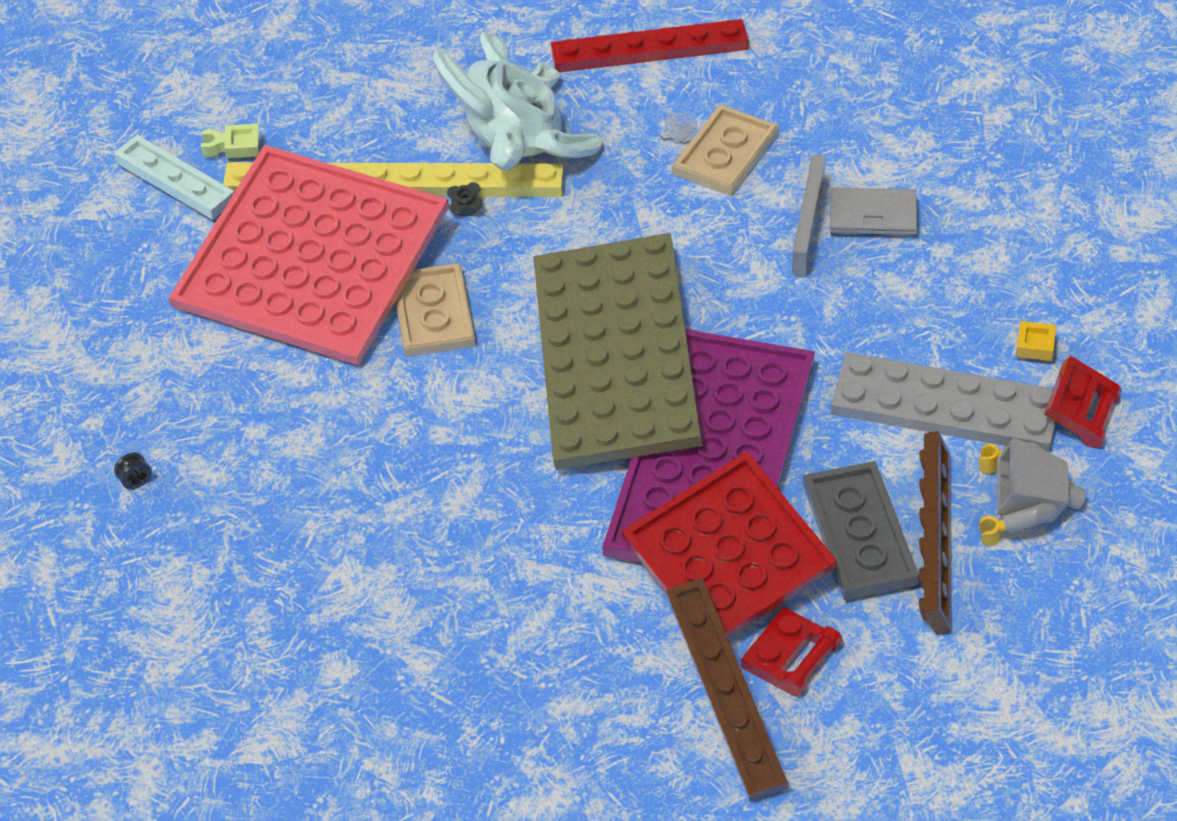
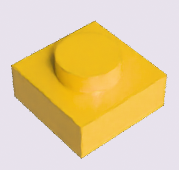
[1016,321,1056,361]

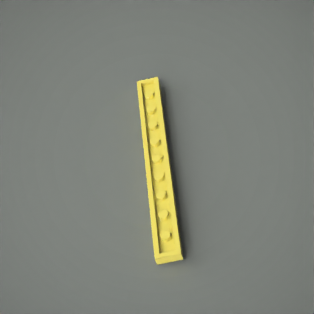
[223,162,563,197]

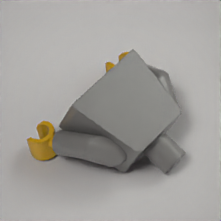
[978,438,1086,546]

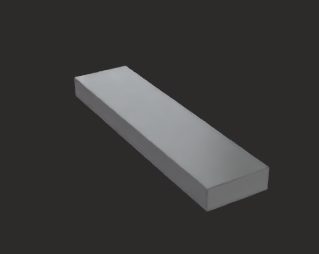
[792,155,825,278]

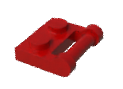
[1044,355,1122,449]
[741,607,843,697]

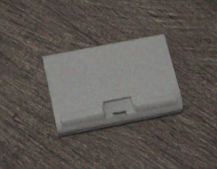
[830,188,917,237]

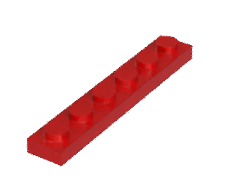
[551,19,749,73]

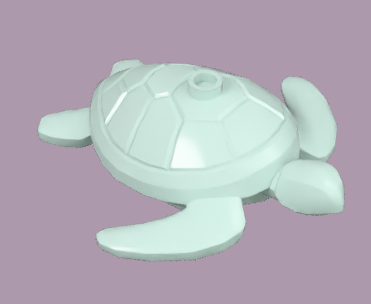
[433,31,602,171]

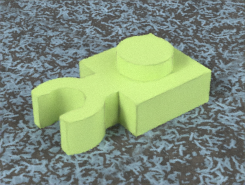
[201,124,260,158]

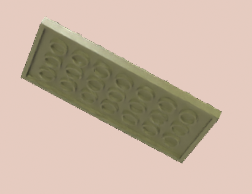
[533,233,702,470]

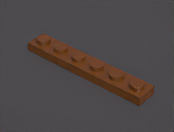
[919,431,951,635]
[666,577,788,802]

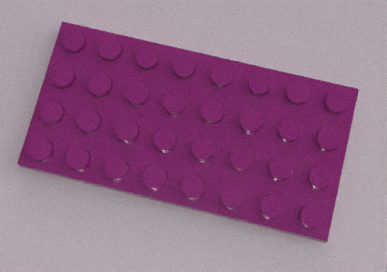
[602,329,815,563]

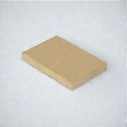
[672,104,779,197]
[396,263,476,357]

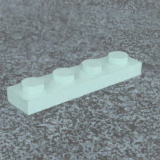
[114,135,235,220]

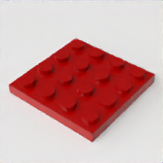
[622,451,837,639]

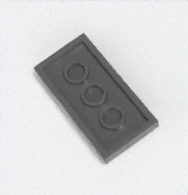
[803,461,919,600]

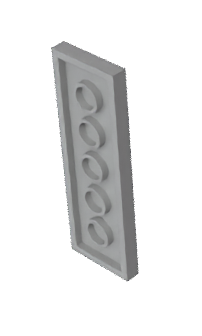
[831,352,1056,453]

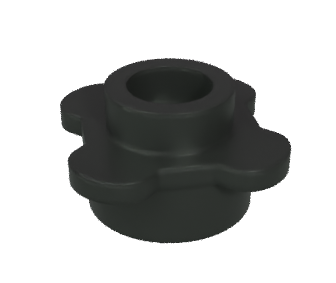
[447,182,483,216]

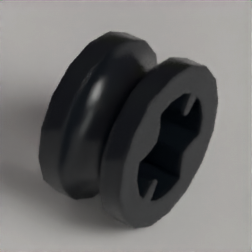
[114,452,152,489]

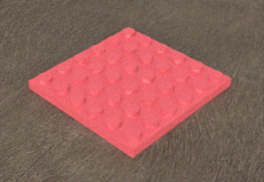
[169,145,449,366]

